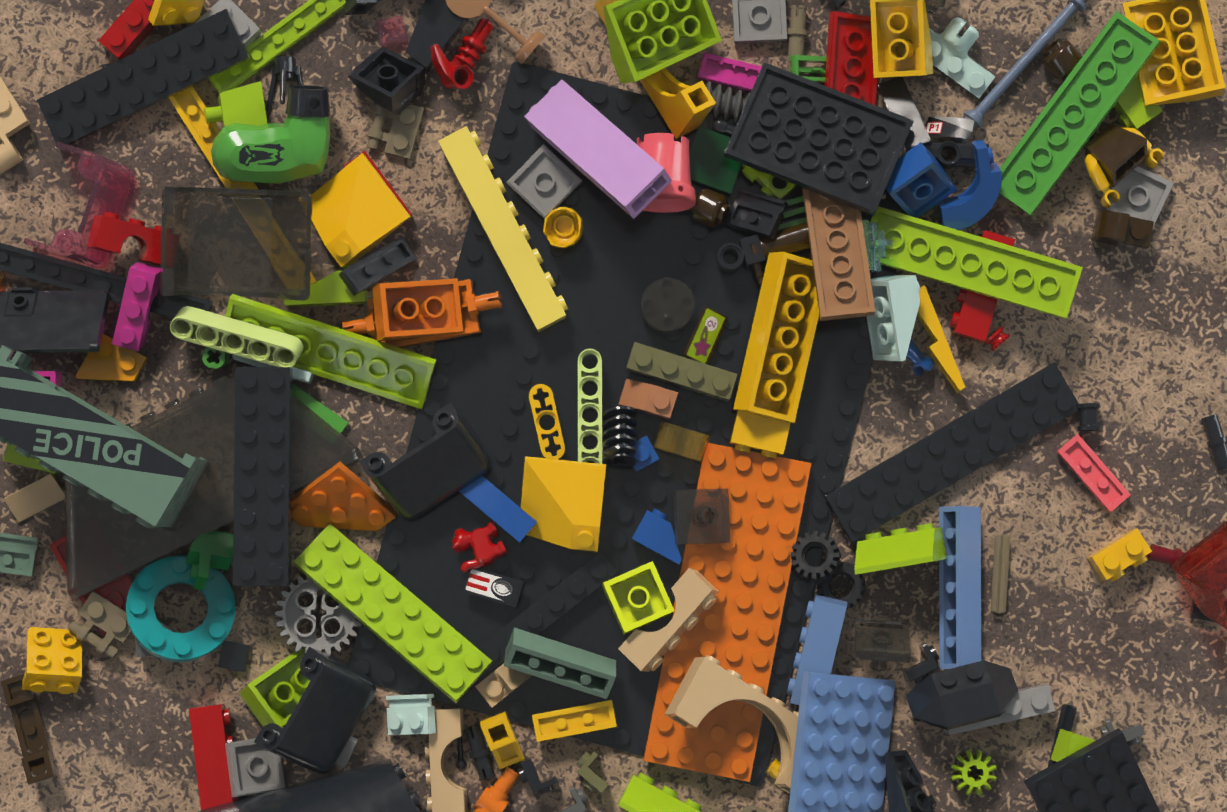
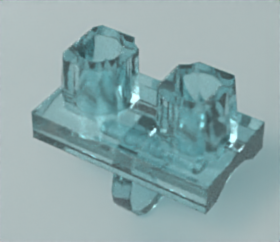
[862,220,893,272]

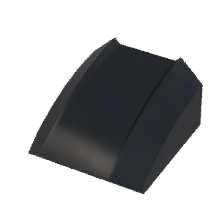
[348,47,426,115]

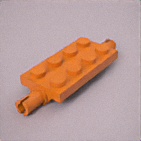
[342,279,502,348]

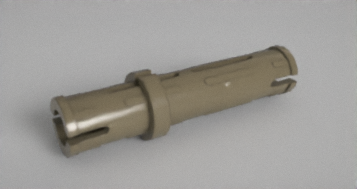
[787,5,808,76]

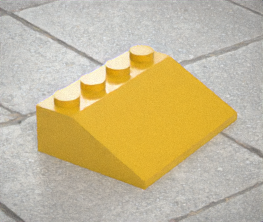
[1122,0,1226,106]

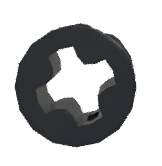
[1076,403,1101,431]

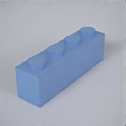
[786,594,847,705]

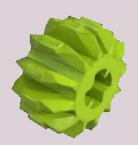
[951,750,997,795]

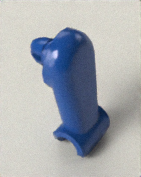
[906,339,934,376]

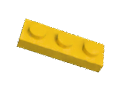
[532,700,617,742]

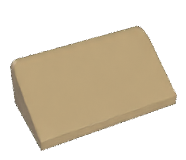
[4,474,67,523]

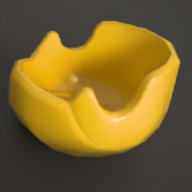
[543,207,584,248]

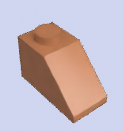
[618,379,678,420]

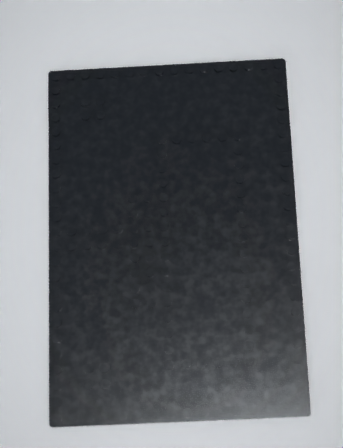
[349,62,908,787]

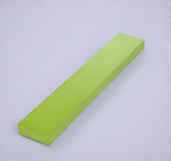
[208,0,346,93]

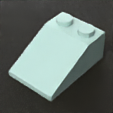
[867,275,920,361]

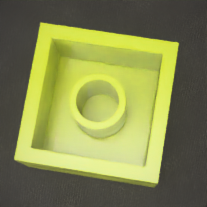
[602,561,675,635]

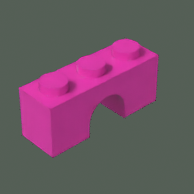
[112,262,163,351]

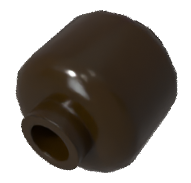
[1042,39,1082,79]
[690,189,731,228]

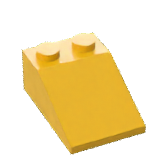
[870,0,933,78]

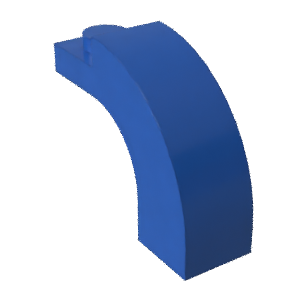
[937,140,1002,230]

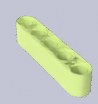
[170,306,303,368]
[578,349,602,464]

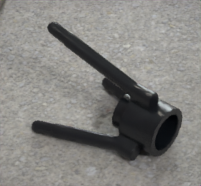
[265,56,304,121]

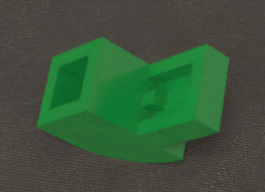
[186,531,233,590]

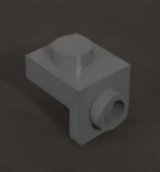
[1100,719,1145,746]
[560,785,589,812]

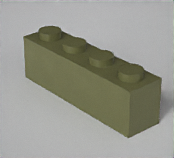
[626,342,737,402]

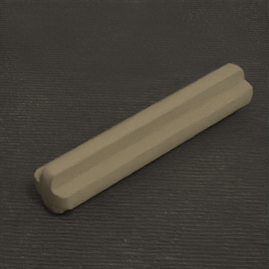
[991,534,1010,614]

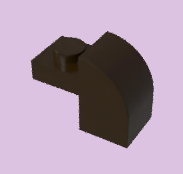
[1091,211,1154,249]

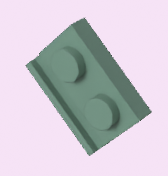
[0,533,40,577]

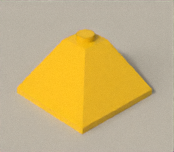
[302,153,411,267]
[521,456,606,552]

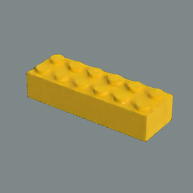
[733,252,819,423]

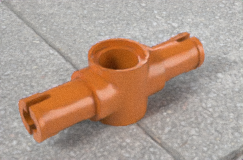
[473,766,520,812]

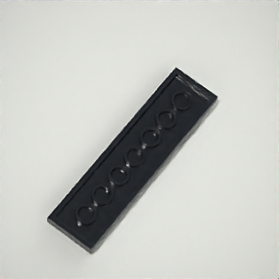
[37,9,250,149]

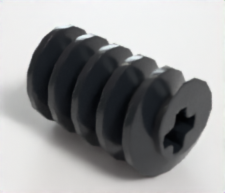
[602,406,637,467]

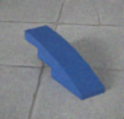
[459,476,537,543]

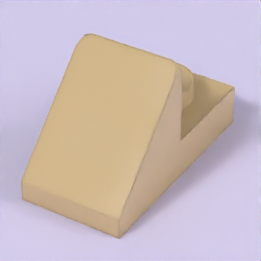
[475,664,532,707]

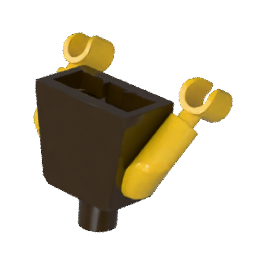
[1084,124,1164,208]

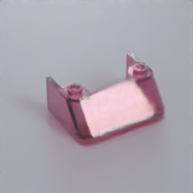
[23,141,137,269]

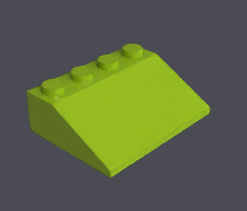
[603,0,722,84]

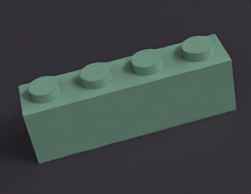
[504,628,616,699]

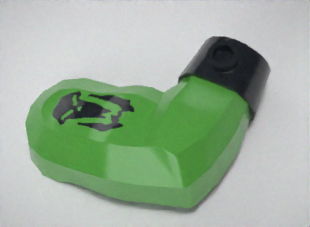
[211,85,331,183]

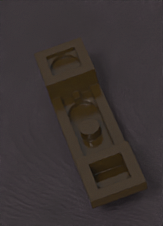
[1,674,55,785]

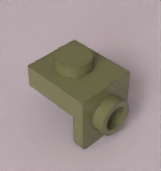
[576,750,609,793]

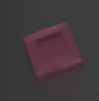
[376,15,407,47]

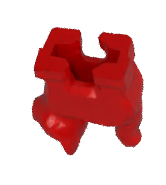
[452,521,508,572]

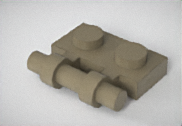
[367,104,425,160]
[68,591,131,659]

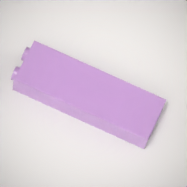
[524,80,672,219]

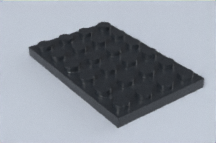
[724,62,914,216]

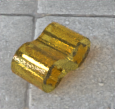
[654,422,710,462]

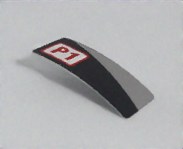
[925,116,974,139]

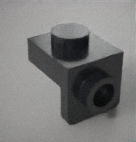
[902,642,939,684]
[518,756,558,795]

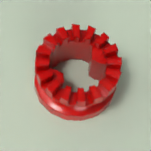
[984,326,1011,351]

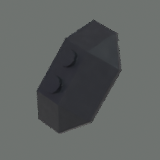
[906,660,1018,730]

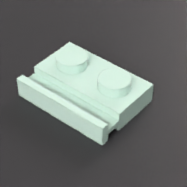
[386,694,436,735]

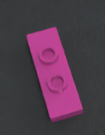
[697,52,762,93]

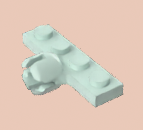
[929,17,996,98]

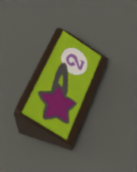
[683,306,728,365]

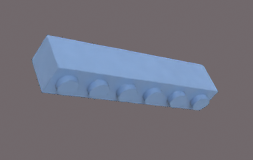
[939,506,981,669]

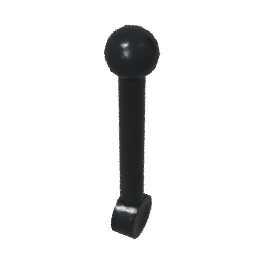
[456,736,467,770]

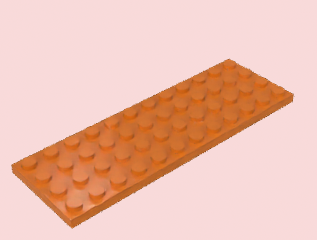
[643,442,811,782]

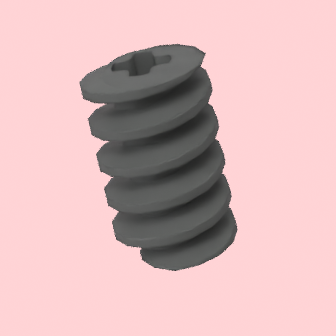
[705,81,750,124]

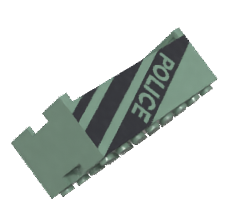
[0,345,210,529]

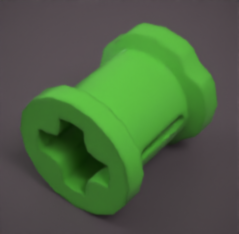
[202,347,231,369]

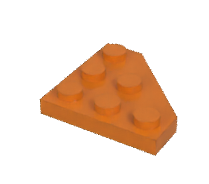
[291,461,397,531]

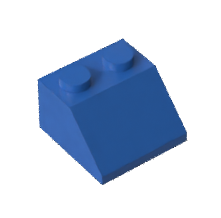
[886,142,957,218]

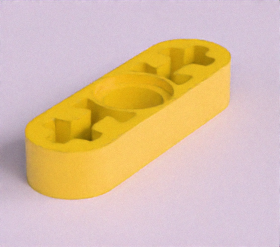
[529,384,565,460]

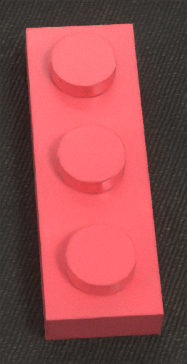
[1056,434,1131,513]

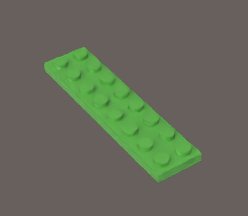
[999,11,1161,216]

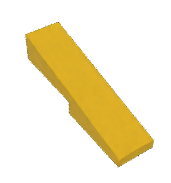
[916,285,965,393]

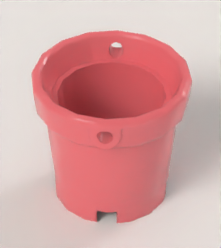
[637,133,696,213]

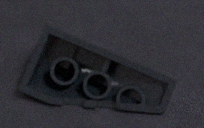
[885,750,936,812]

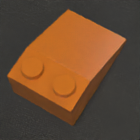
[372,278,463,341]

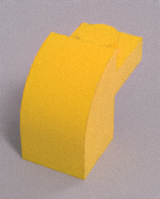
[480,711,525,769]

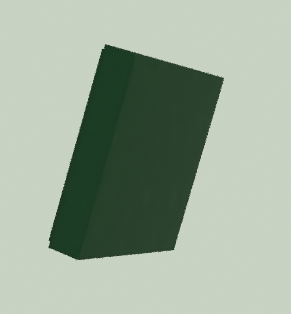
[689,126,742,195]

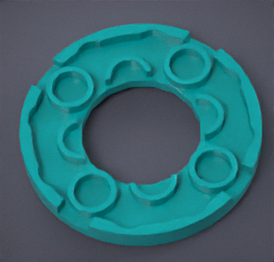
[126,556,236,662]

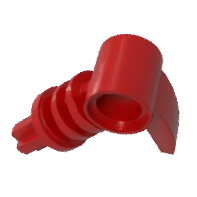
[431,18,493,89]

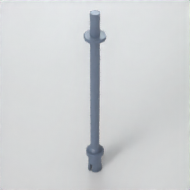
[952,0,1087,144]

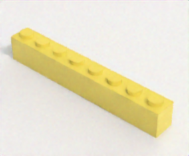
[438,126,568,332]

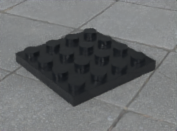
[1024,728,1160,812]

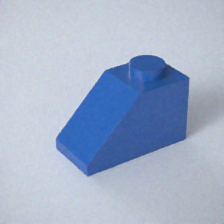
[632,508,682,565]

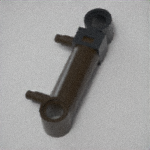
[716,222,810,285]

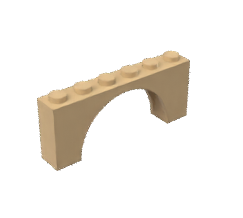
[664,655,799,794]

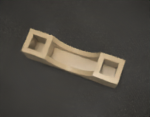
[618,568,720,672]
[425,708,468,812]

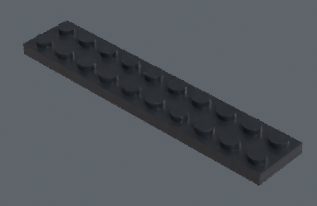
[824,362,1079,542]

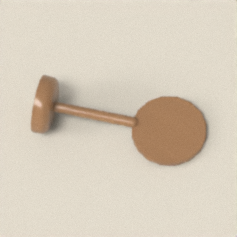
[445,0,545,64]

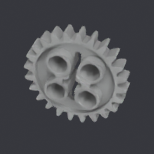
[275,576,362,655]

